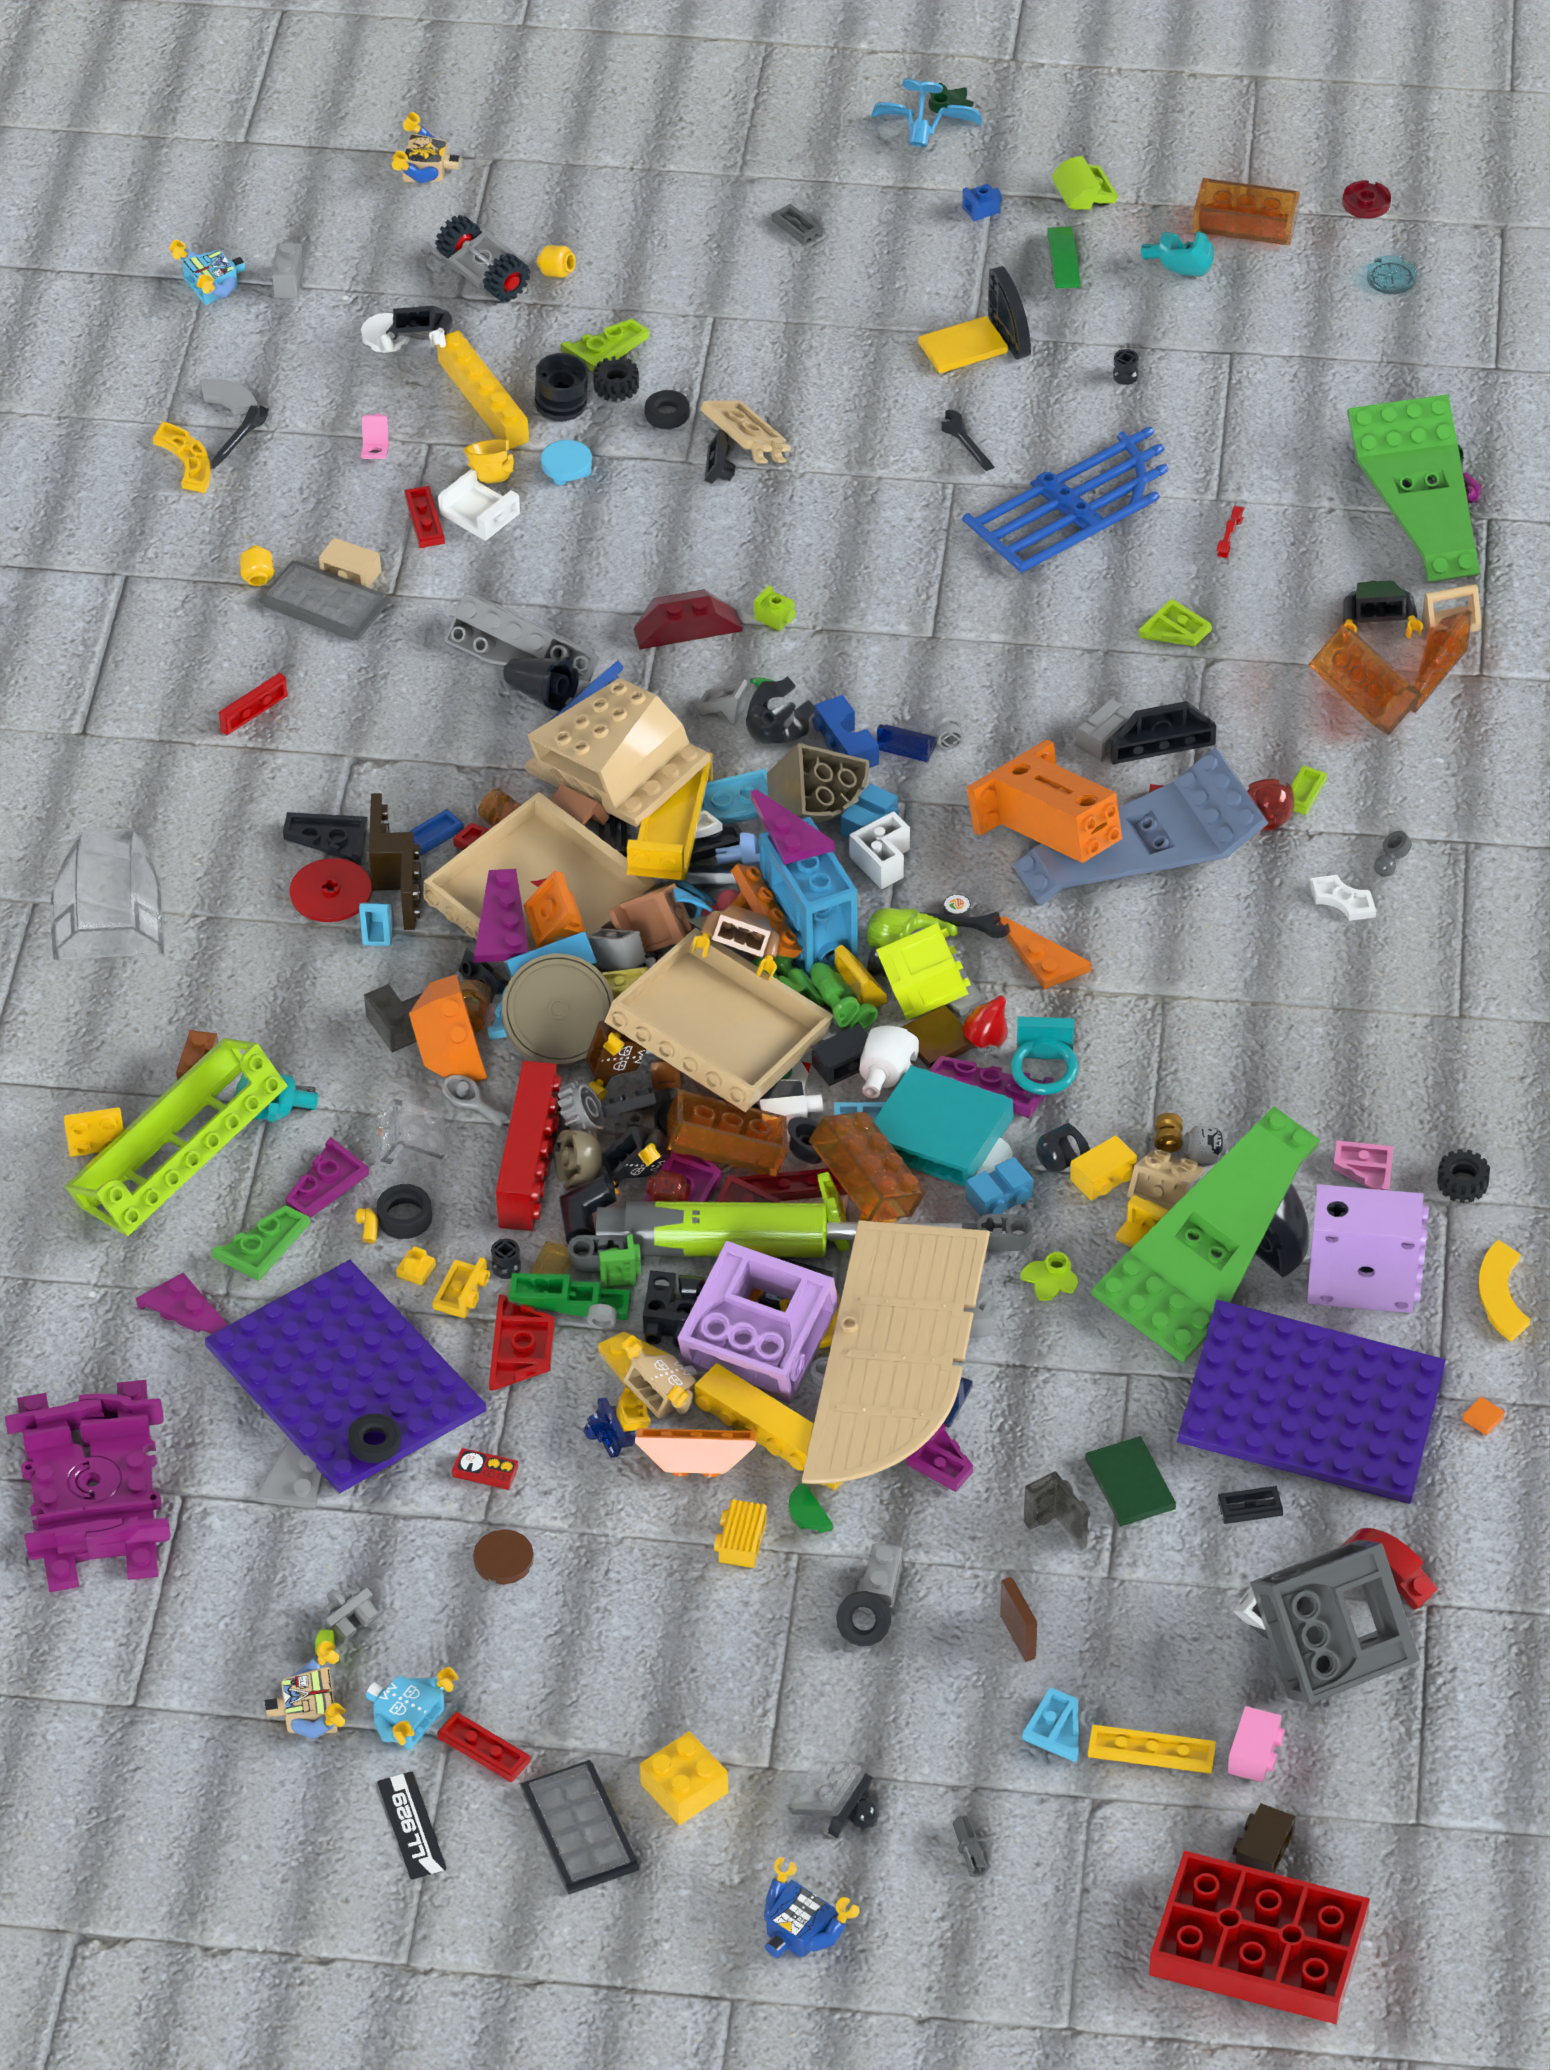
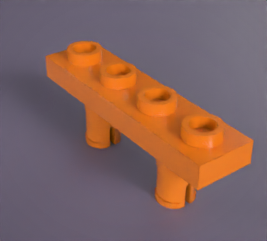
[728,864,802,958]

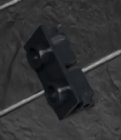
[458,948,508,1003]

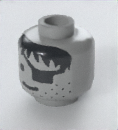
[1182,1126,1227,1165]

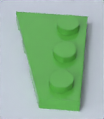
[211,1205,310,1281]

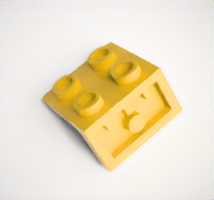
[63,1107,124,1157]

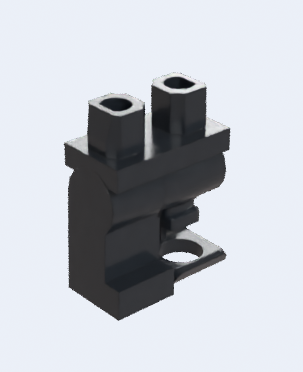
[642,1270,705,1347]

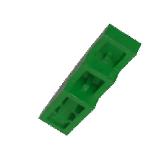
[1047,227,1081,289]
[509,1273,631,1320]

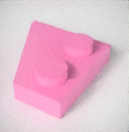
[1333,1140,1394,1190]

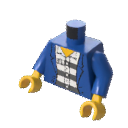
[764,1857,859,1958]

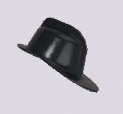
[787,1117,848,1164]

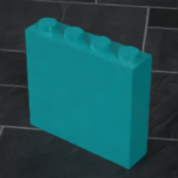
[864,1065,1014,1187]

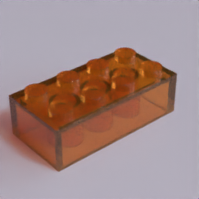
[1193,178,1300,246]
[1308,624,1424,735]
[667,1089,788,1176]
[809,1111,926,1222]

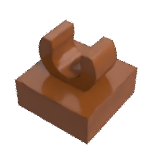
[650,1059,681,1090]

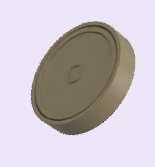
[501,953,614,1068]

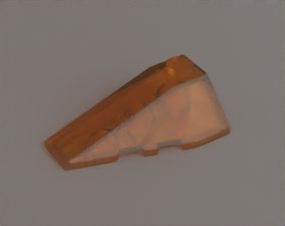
[1411,610,1472,713]

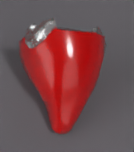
[962,995,1008,1053]

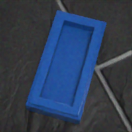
[409,809,464,856]

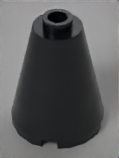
[503,658,579,711]

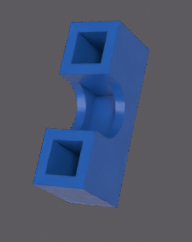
[812,695,879,768]

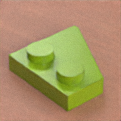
[1138,598,1212,647]
[817,1172,851,1252]

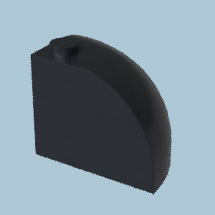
[1255,1183,1309,1278]

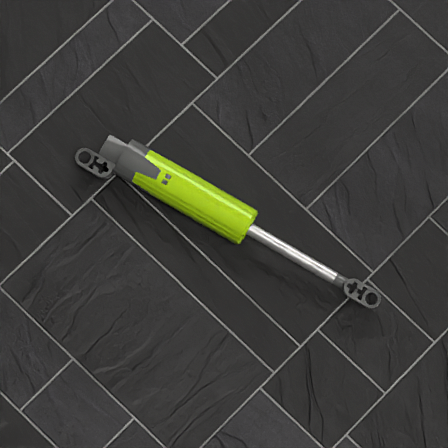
[568,1201,1032,1272]

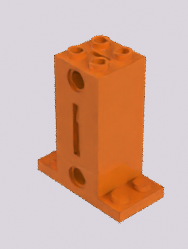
[967,739,1122,863]

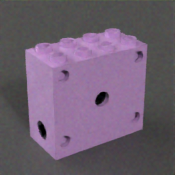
[1307,1184,1429,1313]

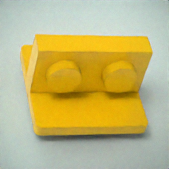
[1115,1195,1169,1248]

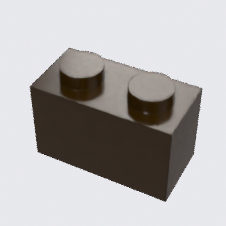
[1232,1803,1296,1874]

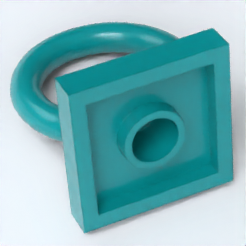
[1010,1016,1078,1095]

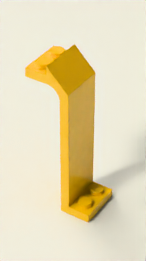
[626,752,713,880]

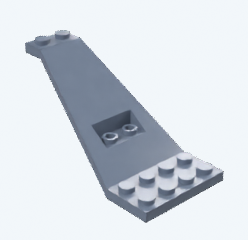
[1013,747,1268,906]

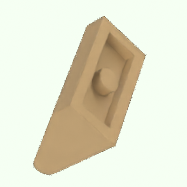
[1422,584,1481,639]

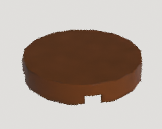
[473,1529,534,1585]

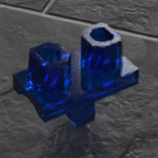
[583,1398,636,1458]

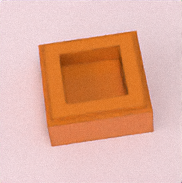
[1463,1397,1505,1436]

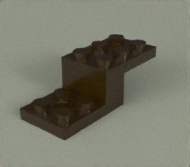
[369,793,422,930]

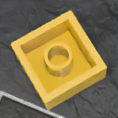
[640,1731,729,1825]

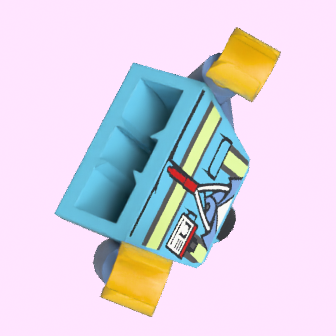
[169,239,246,305]

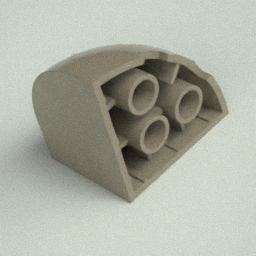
[767,743,869,825]

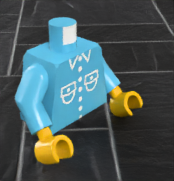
[366,1667,459,1750]

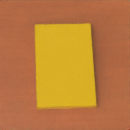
[918,316,1008,374]

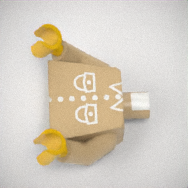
[621,1334,697,1419]

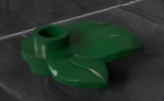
[928,83,974,113]

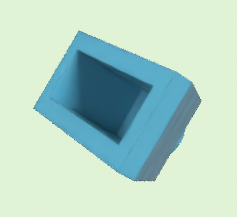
[359,902,394,946]

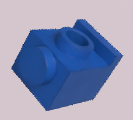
[962,183,1002,222]

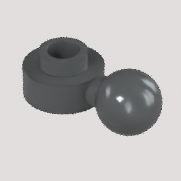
[1374,831,1412,876]

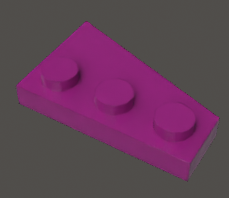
[285,1137,369,1219]

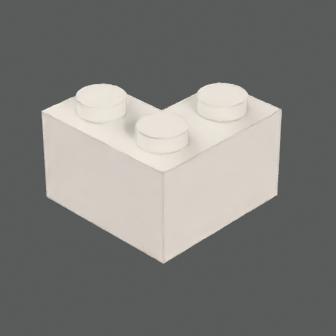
[849,812,910,889]

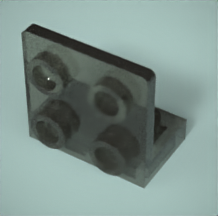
[1024,1471,1090,1550]

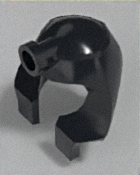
[746,676,817,744]

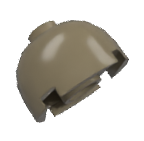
[554,1130,604,1187]

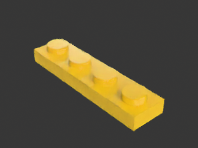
[1088,1724,1216,1774]

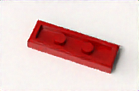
[404,486,445,548]
[218,672,288,735]
[437,1711,531,1783]

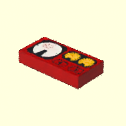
[452,1448,519,1490]

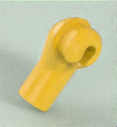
[355,1207,379,1244]

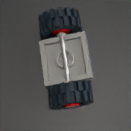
[435,215,530,302]

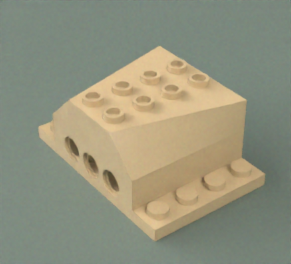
[525,678,711,827]

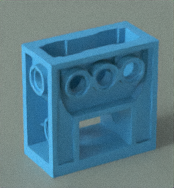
[759,817,858,978]

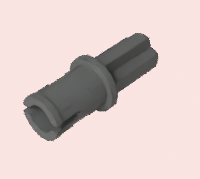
[953,1815,989,1877]

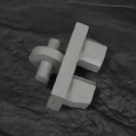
[321,1588,378,1643]

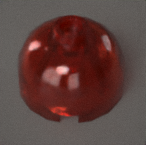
[1247,779,1294,830]

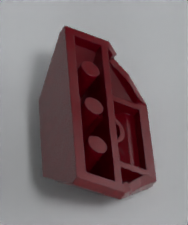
[634,589,742,650]

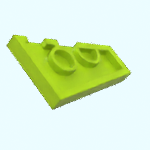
[561,318,650,372]

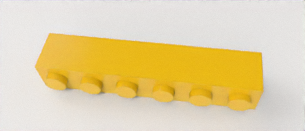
[437,330,529,449]
[694,1363,843,1491]

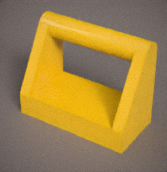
[835,945,887,1007]

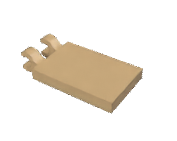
[700,400,791,463]

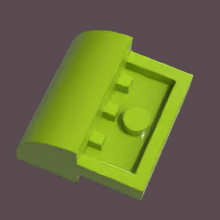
[1051,156,1118,210]

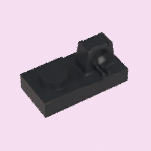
[704,430,735,484]

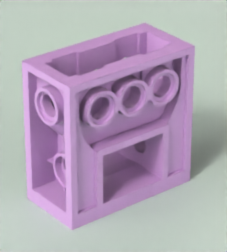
[678,1241,839,1403]

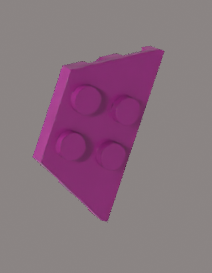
[643,1132,722,1202]

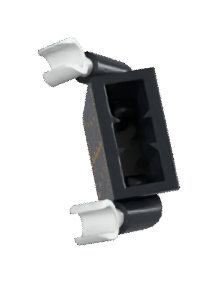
[377,306,453,352]

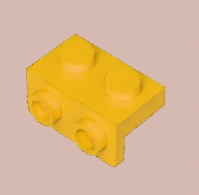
[432,1257,490,1319]

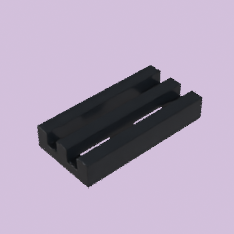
[599,814,627,857]
[1217,1486,1283,1524]

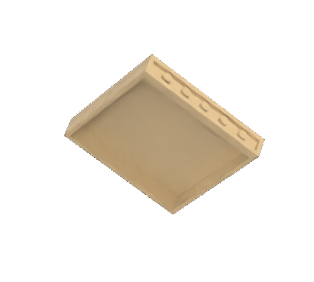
[423,792,658,964]
[605,928,834,1112]

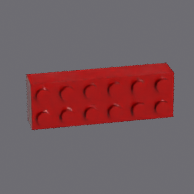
[496,1061,562,1231]

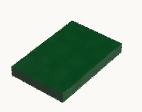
[1085,1436,1176,1527]

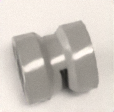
[934,712,964,749]

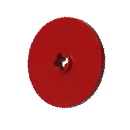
[289,858,372,922]

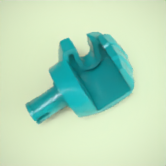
[1141,231,1214,276]
[233,1073,318,1122]

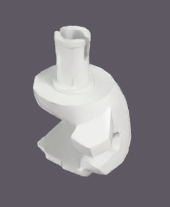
[859,1026,919,1099]

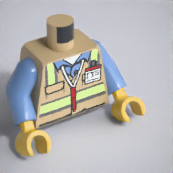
[265,1641,346,1739]

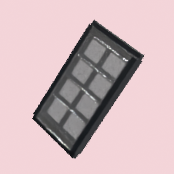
[520,1760,640,1895]

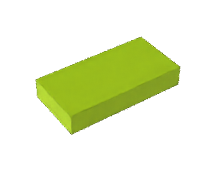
[1281,765,1327,815]

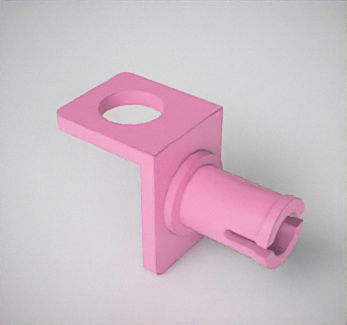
[361,413,389,459]

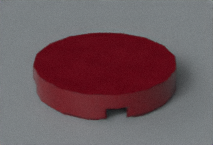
[1342,180,1391,219]

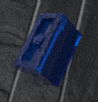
[877,724,937,763]

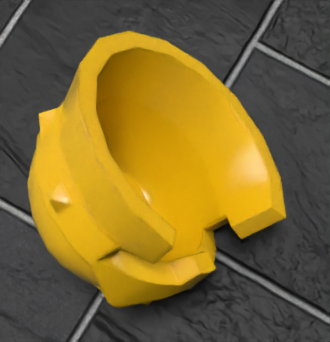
[464,439,514,483]

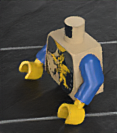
[392,112,461,184]

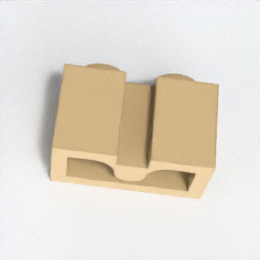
[319,538,381,588]

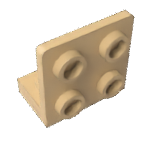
[1127,1150,1205,1211]

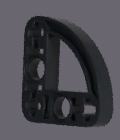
[988,266,1031,359]

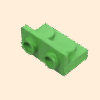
[599,1234,641,1289]

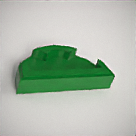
[788,1483,833,1533]

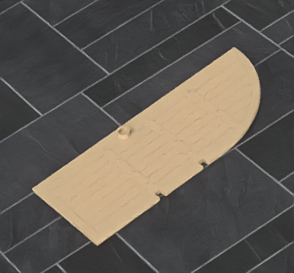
[802,1220,990,1484]

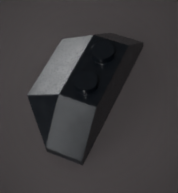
[1111,701,1216,765]

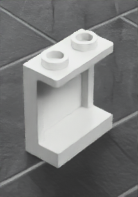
[438,469,520,541]

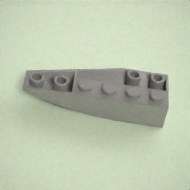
[444,593,600,682]

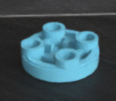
[541,440,592,485]

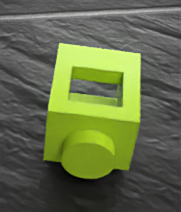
[754,585,796,631]

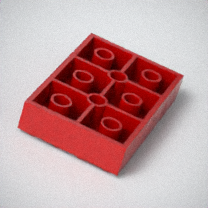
[1149,1850,1370,2025]

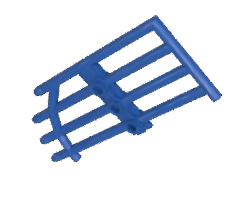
[962,427,1169,573]

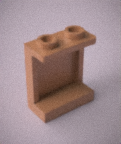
[609,883,694,952]

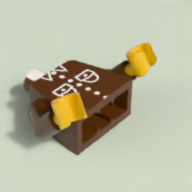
[586,1021,653,1102]

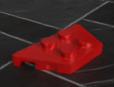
[489,1294,555,1391]

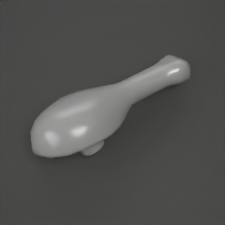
[441,1075,508,1127]

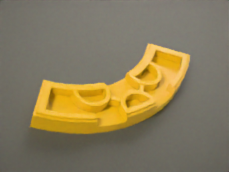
[153,421,211,493]
[1478,1240,1530,1342]

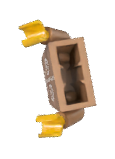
[691,905,780,980]

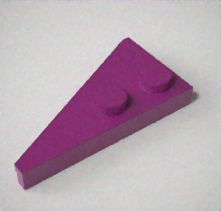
[751,789,835,865]
[136,1273,228,1334]

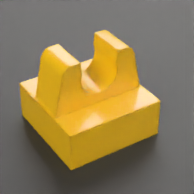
[396,1246,436,1286]

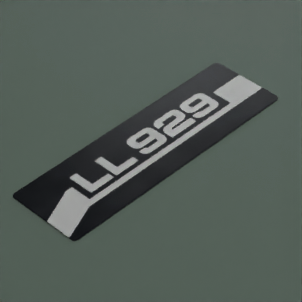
[377,1771,447,1880]

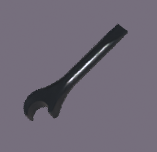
[212,405,269,469]
[941,410,995,471]
[919,912,1011,938]

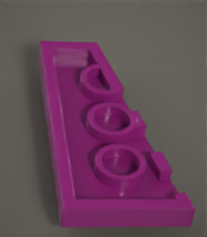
[474,869,529,963]
[929,1056,1054,1118]

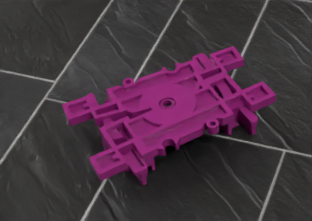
[5,1380,171,1592]

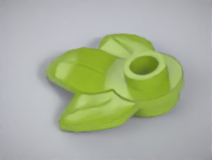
[1020,1252,1078,1301]

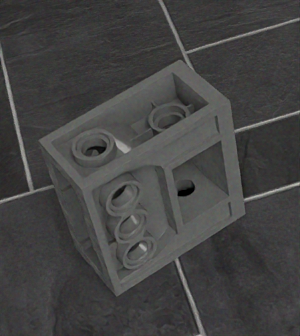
[1250,1539,1420,1704]

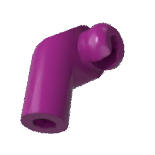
[1463,472,1482,503]

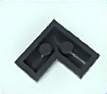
[559,1174,617,1245]

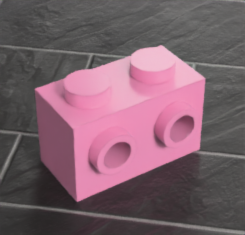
[1228,1706,1285,1783]

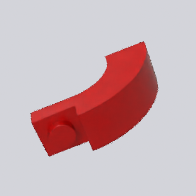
[1340,1528,1438,1610]

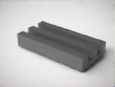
[771,204,822,245]

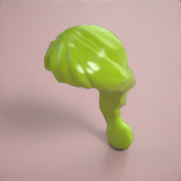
[866,908,957,949]

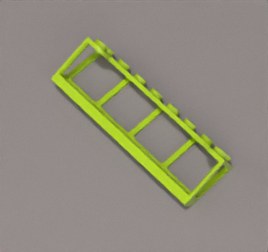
[64,1038,287,1236]

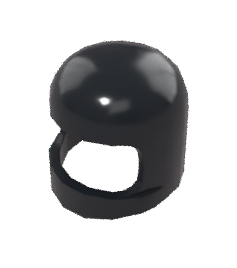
[1036,1123,1090,1172]

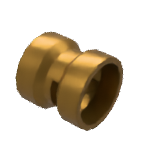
[1154,1113,1183,1153]

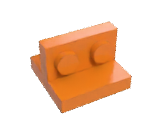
[523,870,586,948]

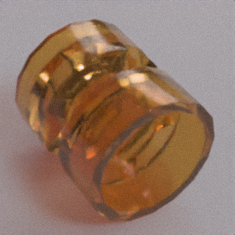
[478,789,522,826]
[460,980,491,1032]

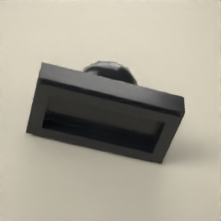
[828,1772,879,1838]

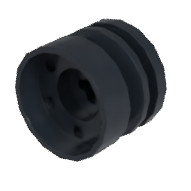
[534,353,588,421]

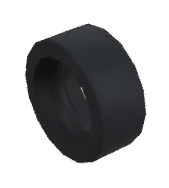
[377,1184,432,1239]

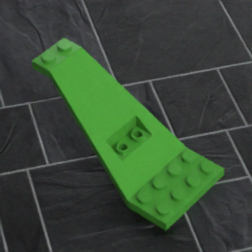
[1347,394,1480,583]
[1091,1106,1320,1363]

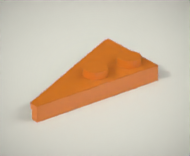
[998,916,1091,989]

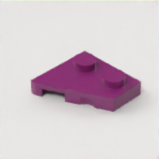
[907,1423,973,1492]

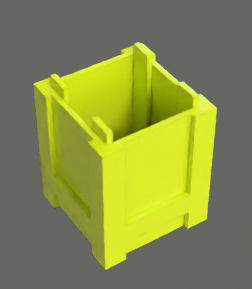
[876,923,971,1021]

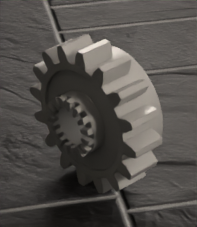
[557,1081,606,1139]

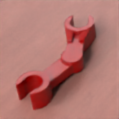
[1216,505,1245,558]

